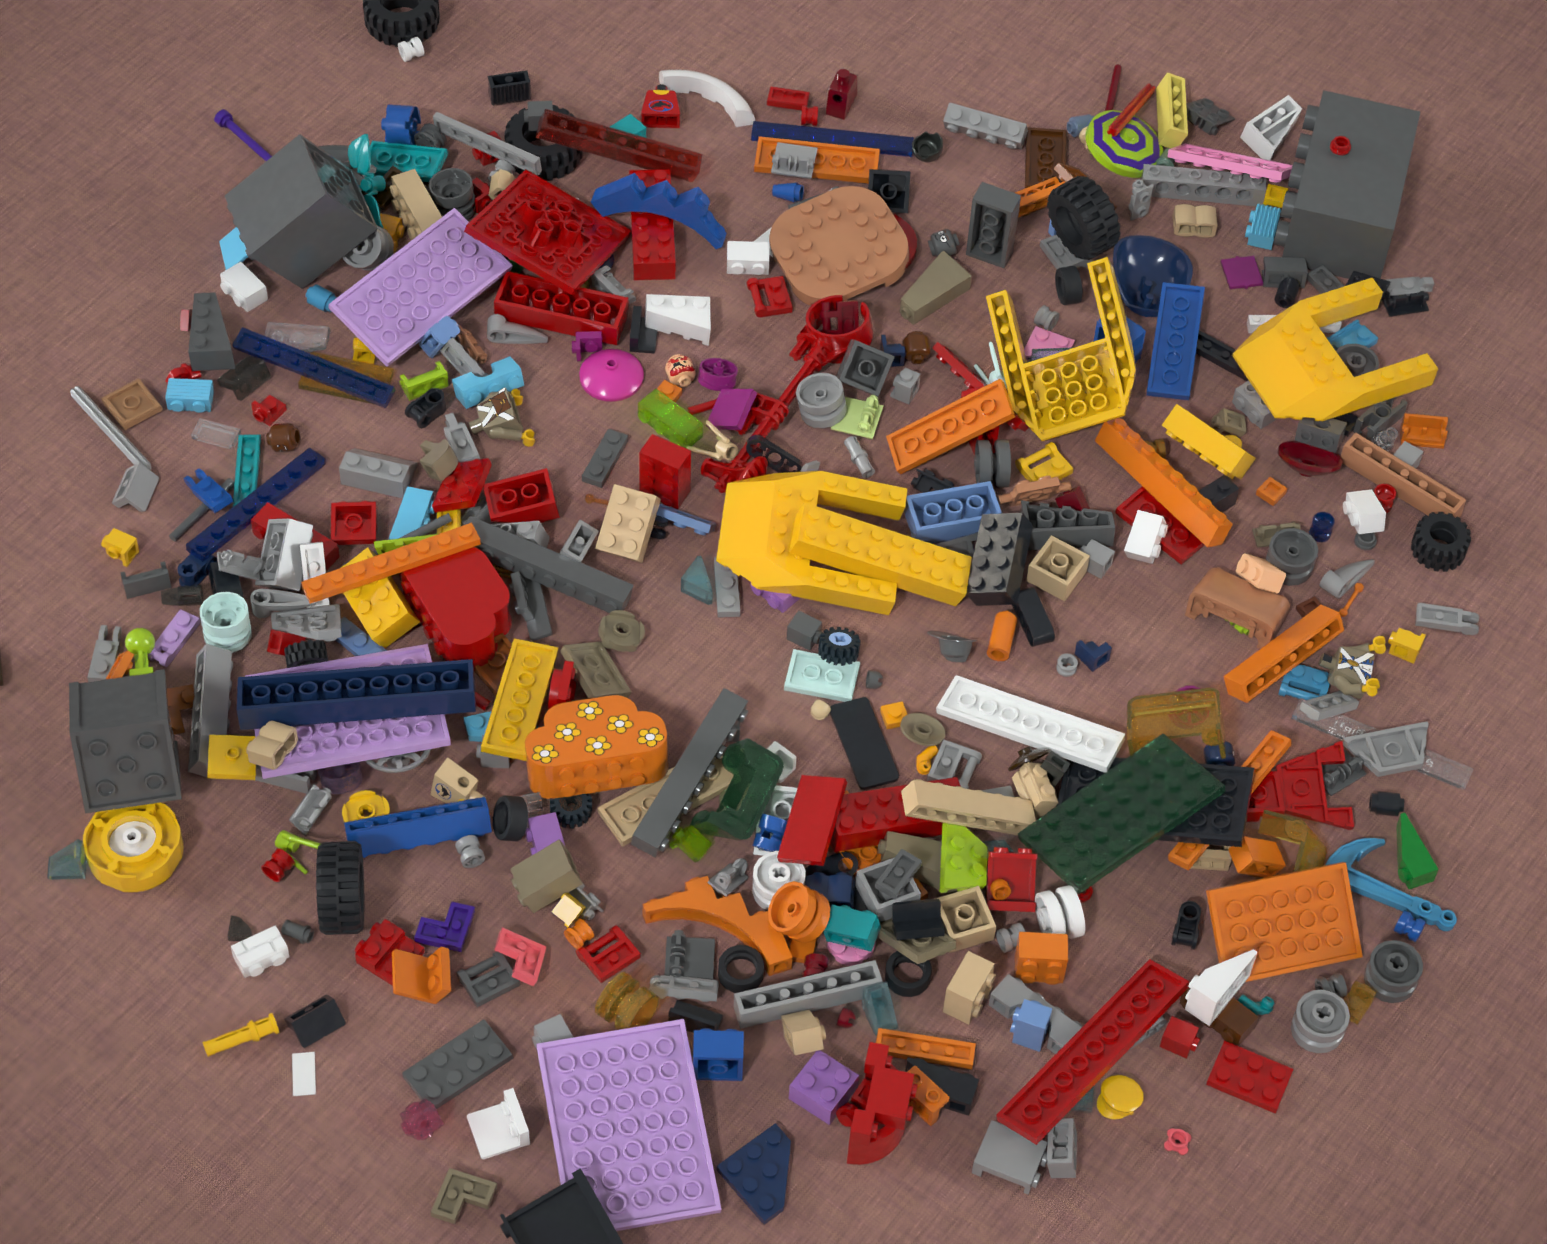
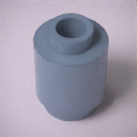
[1067,114,1095,137]

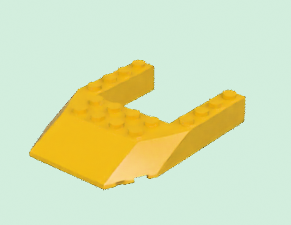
[986,257,1136,441]
[1232,278,1438,421]
[716,471,907,615]

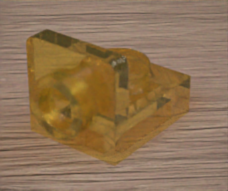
[1344,981,1376,1025]

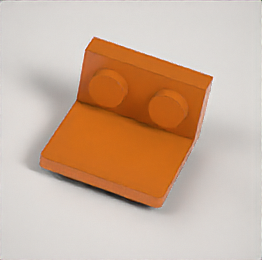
[392,947,451,1004]

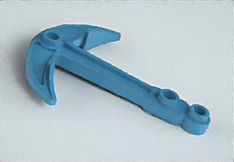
[1325,838,1457,931]

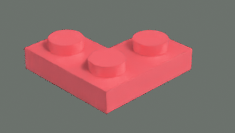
[494,927,546,986]

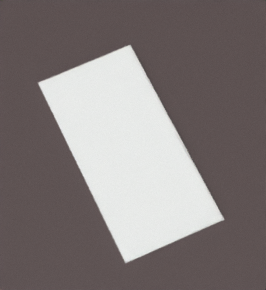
[292,1052,316,1096]

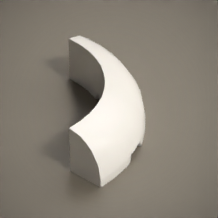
[659,70,756,127]

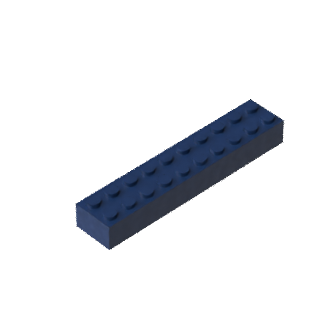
[237,659,476,730]

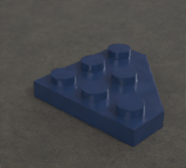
[716,1123,791,1225]

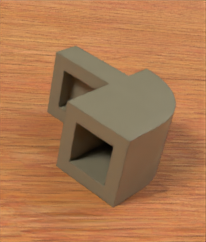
[419,439,458,482]

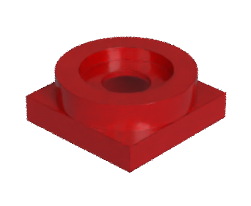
[548,661,576,710]

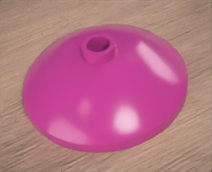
[579,349,644,402]

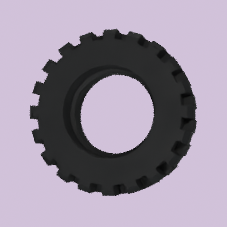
[363,0,440,47]
[505,105,583,181]
[1047,176,1121,260]
[316,841,365,935]

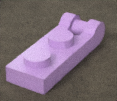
[148,609,200,667]

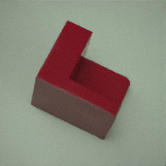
[1055,486,1090,511]

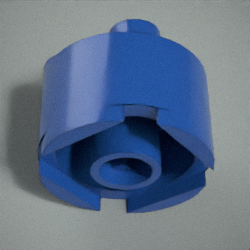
[381,104,421,145]

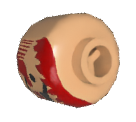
[665,354,696,387]

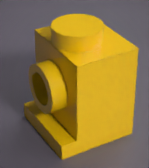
[352,337,375,364]
[101,528,139,567]
[1388,628,1426,664]

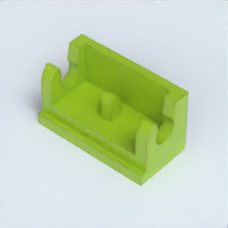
[399,361,449,401]

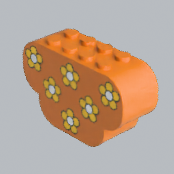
[525,695,669,799]

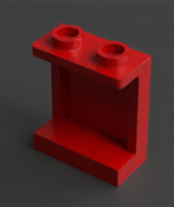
[986,847,1038,912]

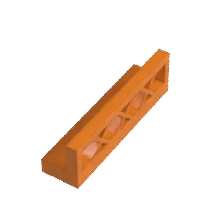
[1015,176,1066,218]

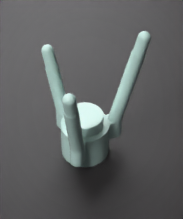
[974,342,1007,389]

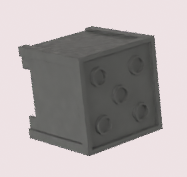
[69,669,182,814]

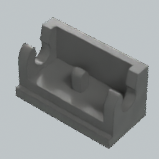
[1262,257,1308,288]
[120,561,172,599]

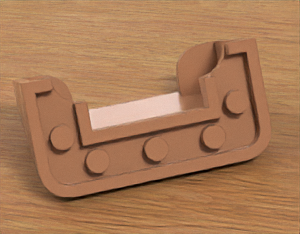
[1185,568,1290,649]

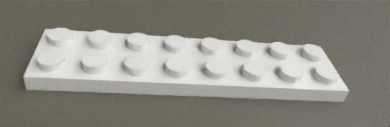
[936,675,1125,773]

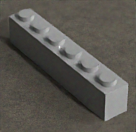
[188,644,233,777]
[734,960,883,1029]

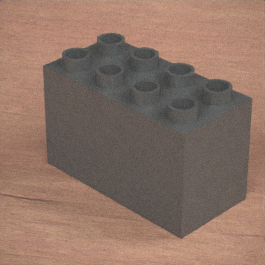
[1274,90,1420,279]

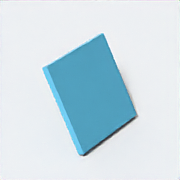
[219,227,248,270]

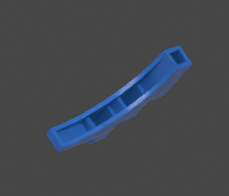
[591,173,727,249]

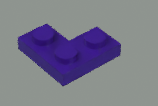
[414,901,475,952]

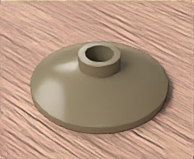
[900,713,945,746]

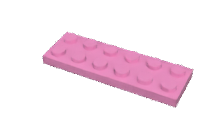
[1168,143,1293,182]

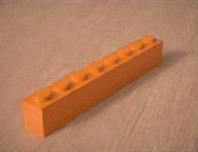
[1095,418,1233,548]

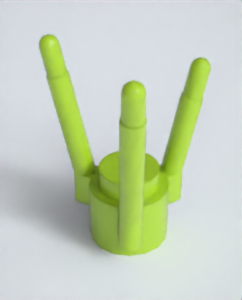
[275,830,321,874]

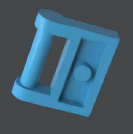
[1278,664,1330,701]

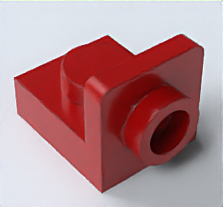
[251,394,287,426]

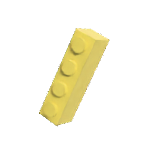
[1156,72,1188,148]

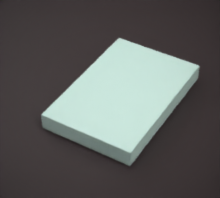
[784,649,860,702]

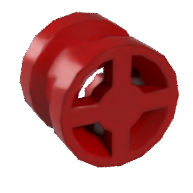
[801,105,818,126]

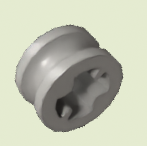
[1056,654,1078,677]

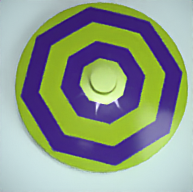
[1085,110,1163,178]

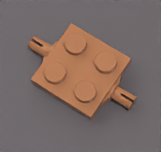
[997,476,1071,507]

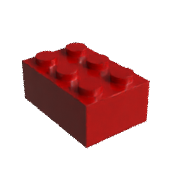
[639,434,691,509]

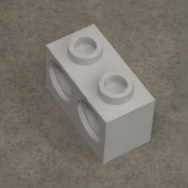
[1047,1118,1077,1178]

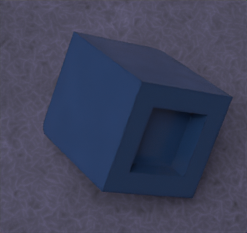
[880,335,905,367]
[1075,640,1112,672]

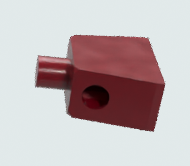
[826,69,857,120]

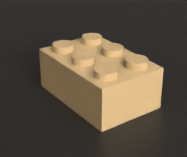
[595,484,661,563]

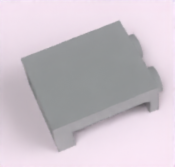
[972,1120,1048,1195]

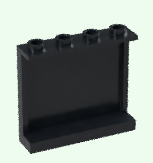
[500,1168,623,1244]

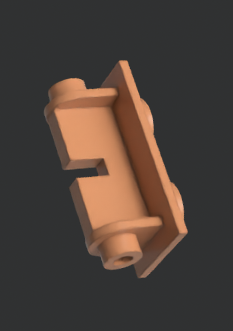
[455,325,487,364]

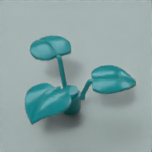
[348,134,386,228]

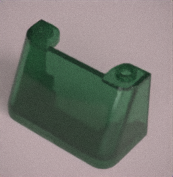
[689,738,784,841]

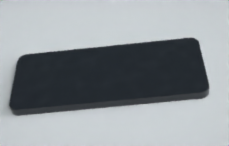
[830,697,899,790]

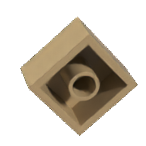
[1026,535,1090,601]
[935,886,996,953]
[943,951,996,1025]

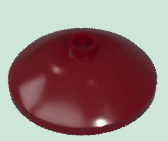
[1277,441,1343,477]

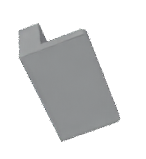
[112,463,159,512]

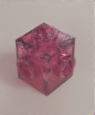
[399,1098,444,1141]

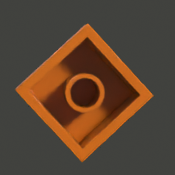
[1015,932,1068,985]

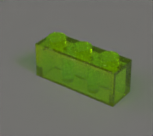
[638,388,703,449]

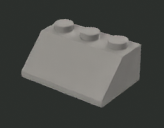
[339,448,418,498]
[255,519,313,591]

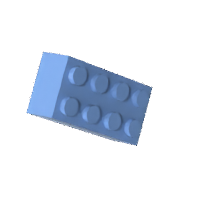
[904,481,1002,544]

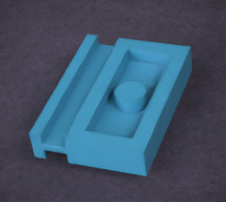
[1327,319,1378,351]

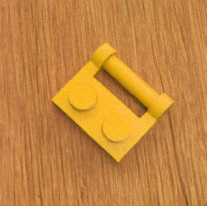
[1015,442,1073,482]

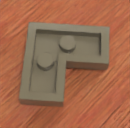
[431,1168,497,1224]

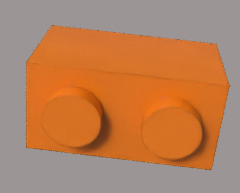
[1228,836,1286,878]

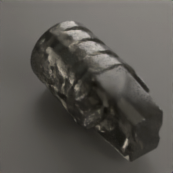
[161,585,204,606]

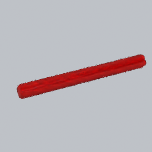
[1107,83,1156,137]

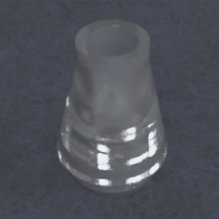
[1374,427,1398,451]

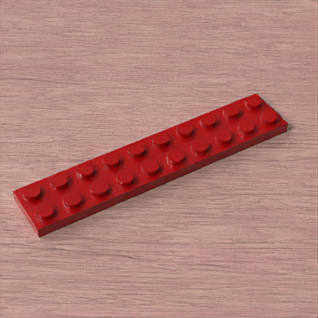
[996,959,1189,1145]

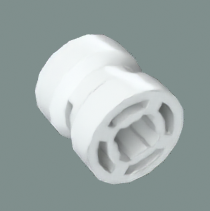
[398,37,424,62]

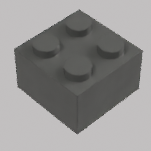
[836,340,895,396]

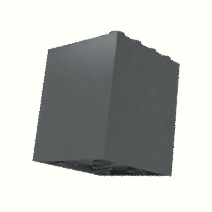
[225,134,378,289]

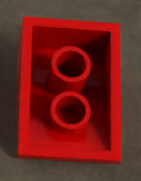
[483,468,560,523]

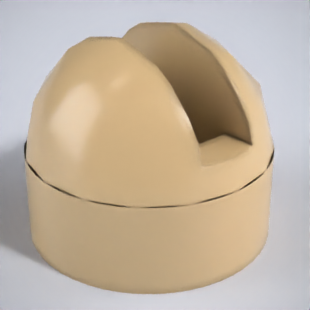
[811,700,831,720]

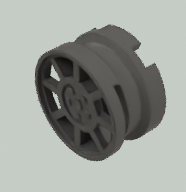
[414,123,447,148]

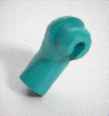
[1238,994,1275,1015]

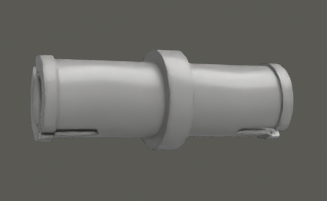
[844,436,875,478]

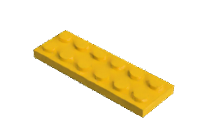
[481,638,559,761]

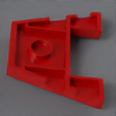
[1275,741,1354,830]

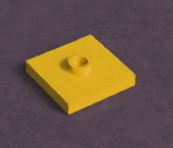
[207,735,256,780]

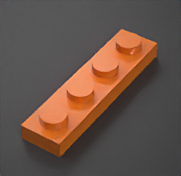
[876,1028,976,1070]

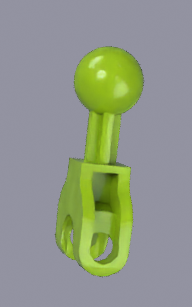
[125,628,155,676]

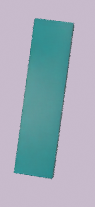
[233,435,261,509]

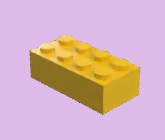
[1162,404,1256,479]
[341,547,420,648]

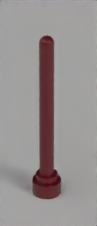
[1105,64,1122,111]

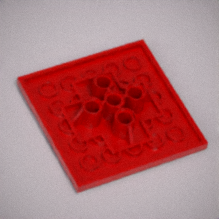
[464,169,631,295]

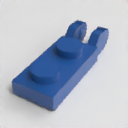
[184,468,233,513]

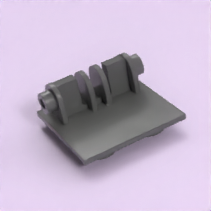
[1186,98,1235,136]
[1322,741,1367,796]
[664,930,715,980]

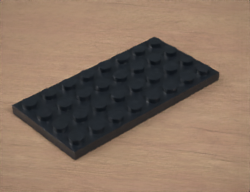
[1052,757,1255,847]

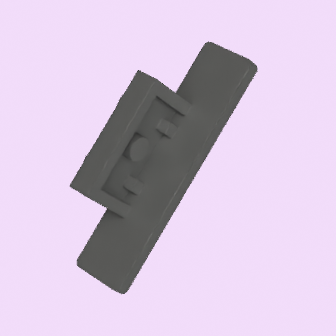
[509,571,553,642]

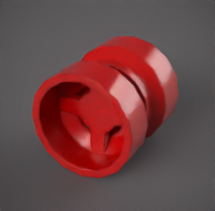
[1374,483,1396,513]
[261,849,295,882]

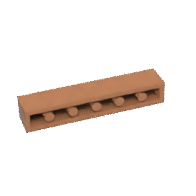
[1341,433,1466,518]

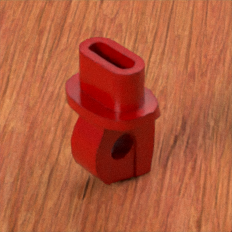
[165,363,201,384]

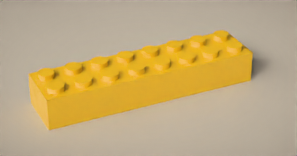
[789,503,972,607]

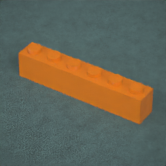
[1223,604,1344,703]

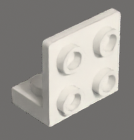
[467,1088,530,1160]

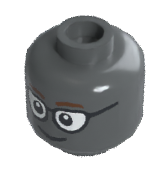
[928,229,960,257]

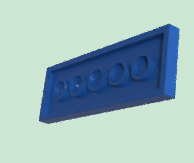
[1146,282,1205,400]

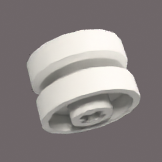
[752,851,806,911]
[1035,885,1085,939]

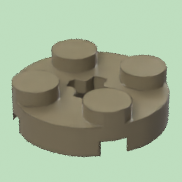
[598,610,645,652]

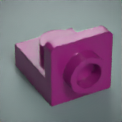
[572,331,602,361]

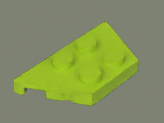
[939,823,988,893]

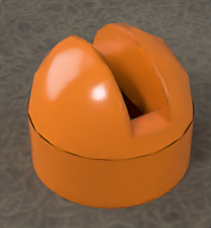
[990,879,1011,900]

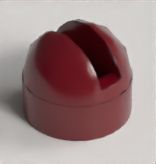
[836,1007,856,1028]

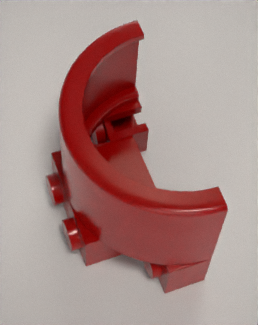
[847,1042,918,1165]

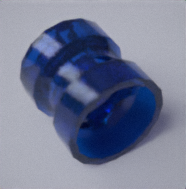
[1309,512,1335,542]

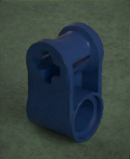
[178,547,218,590]

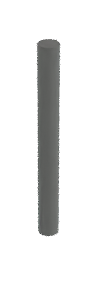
[169,478,235,542]

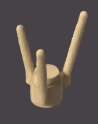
[687,421,738,461]

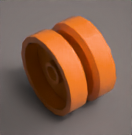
[768,881,830,943]

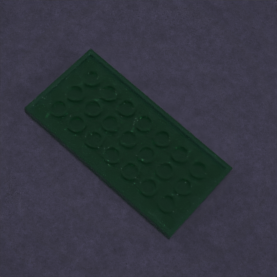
[1018,733,1226,894]

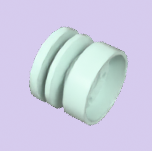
[200,592,252,653]

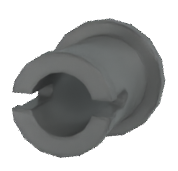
[281,920,314,944]

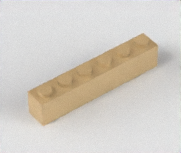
[901,779,1037,836]

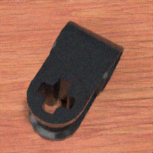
[405,388,446,429]
[1171,901,1201,950]

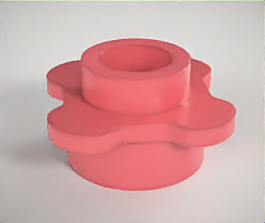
[1164,1128,1191,1155]

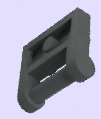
[456,952,520,1008]

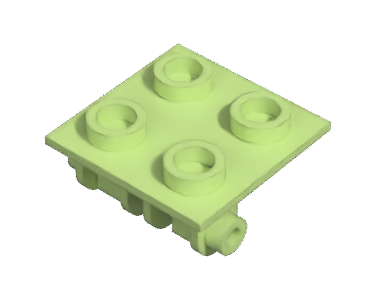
[831,395,884,439]

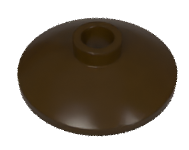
[1008,746,1051,772]

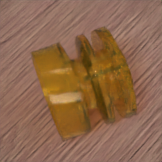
[595,971,660,1030]

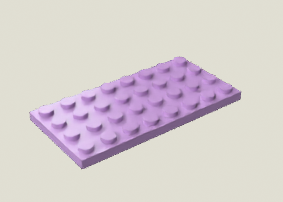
[328,208,513,367]

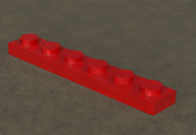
[932,342,1029,432]

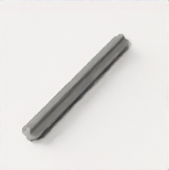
[70,386,152,470]

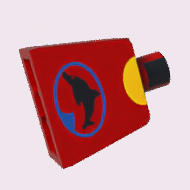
[641,84,680,128]

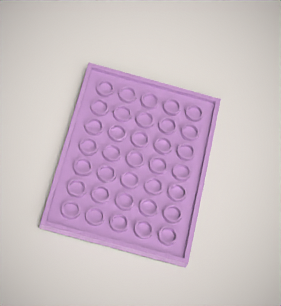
[245,644,451,779]
[536,1019,722,1231]

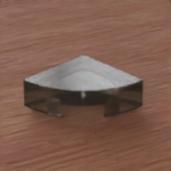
[227,915,252,942]

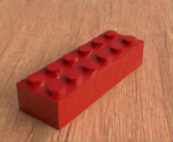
[629,169,676,280]
[494,271,629,346]
[830,777,968,852]

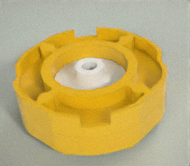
[83,802,184,892]

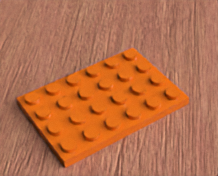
[1206,862,1363,982]

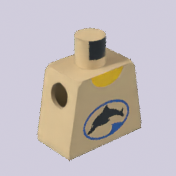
[430,757,486,803]

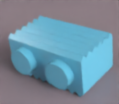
[1245,203,1281,250]
[165,378,214,413]

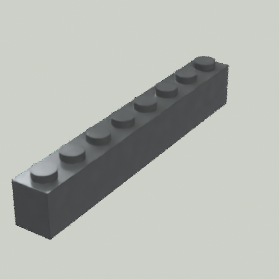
[464,516,634,613]
[631,688,749,858]

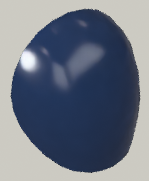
[1112,235,1193,317]

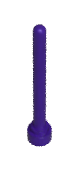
[214,109,272,161]

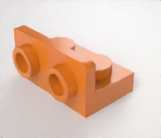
[907,1066,949,1126]

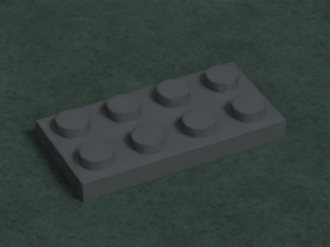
[402,1019,513,1113]

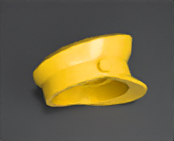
[1097,1075,1143,1119]

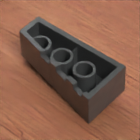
[188,292,235,371]
[1020,500,1115,550]

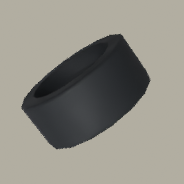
[493,795,528,841]
[718,945,764,993]
[885,951,932,997]

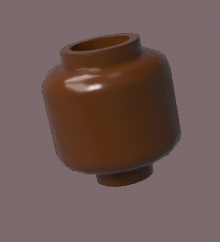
[902,331,931,364]
[266,423,301,452]

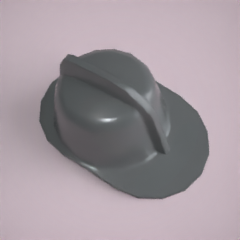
[927,630,978,662]

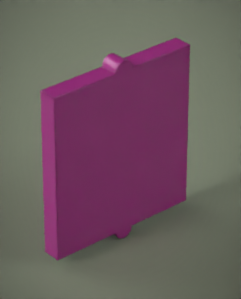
[1220,256,1263,290]

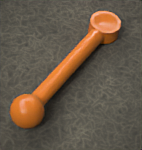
[1339,583,1364,617]

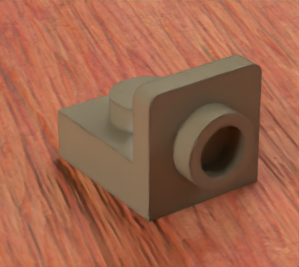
[1211,408,1246,437]

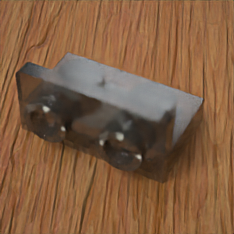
[217,355,271,401]

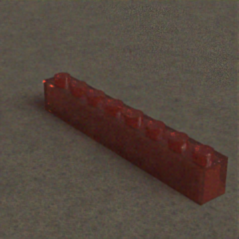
[536,109,703,183]

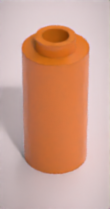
[987,611,1017,661]

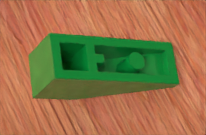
[1396,812,1438,890]

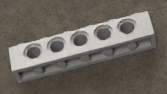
[1141,164,1266,206]

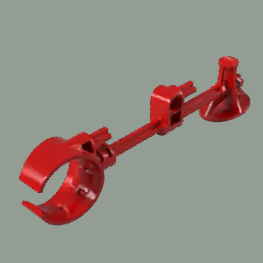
[701,295,873,493]

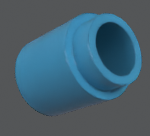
[305,284,337,313]

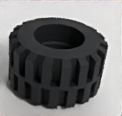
[1411,512,1471,572]

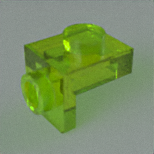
[669,825,712,862]

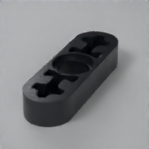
[746,435,803,473]

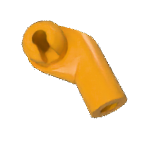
[916,745,939,775]

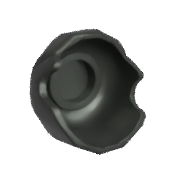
[912,131,943,162]

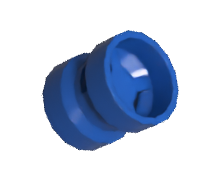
[1394,910,1426,942]

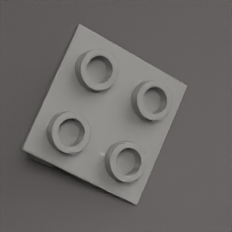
[771,142,818,179]

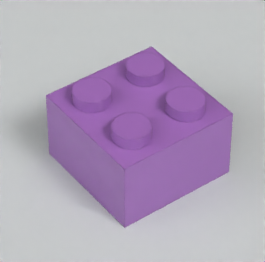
[789,1050,859,1125]

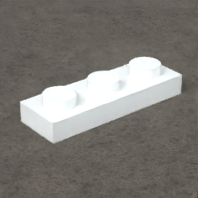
[300,542,330,608]

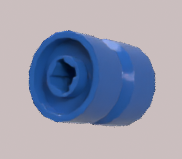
[752,814,788,852]

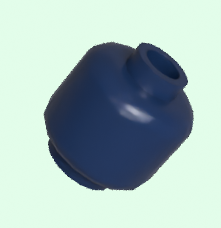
[1204,738,1235,766]

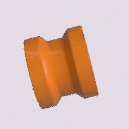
[564,919,594,949]

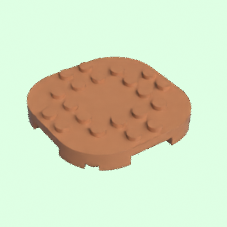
[769,186,909,306]

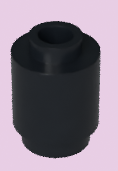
[1274,277,1300,308]
[1369,791,1405,817]

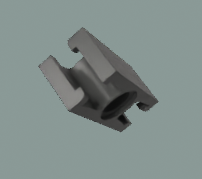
[1353,397,1408,442]

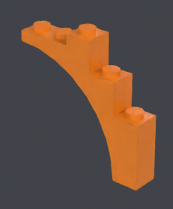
[642,876,793,976]

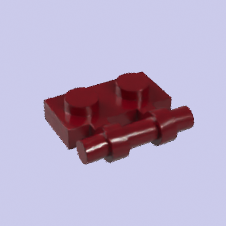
[820,300,859,335]

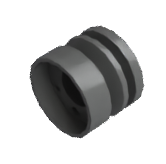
[429,168,476,220]

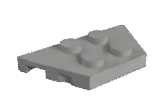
[1343,721,1429,777]

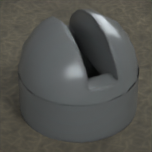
[866,670,883,689]

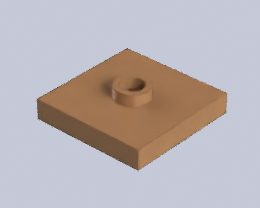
[101,379,163,430]

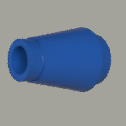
[772,182,804,203]

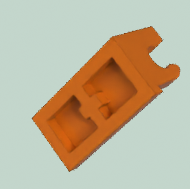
[1400,413,1448,449]

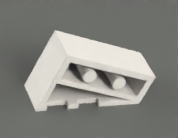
[1240,95,1302,161]
[645,294,711,346]

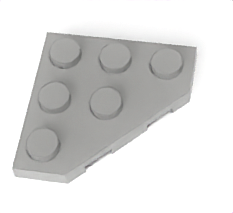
[271,604,342,641]

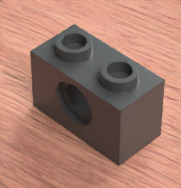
[1295,417,1347,453]

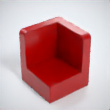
[267,629,306,656]

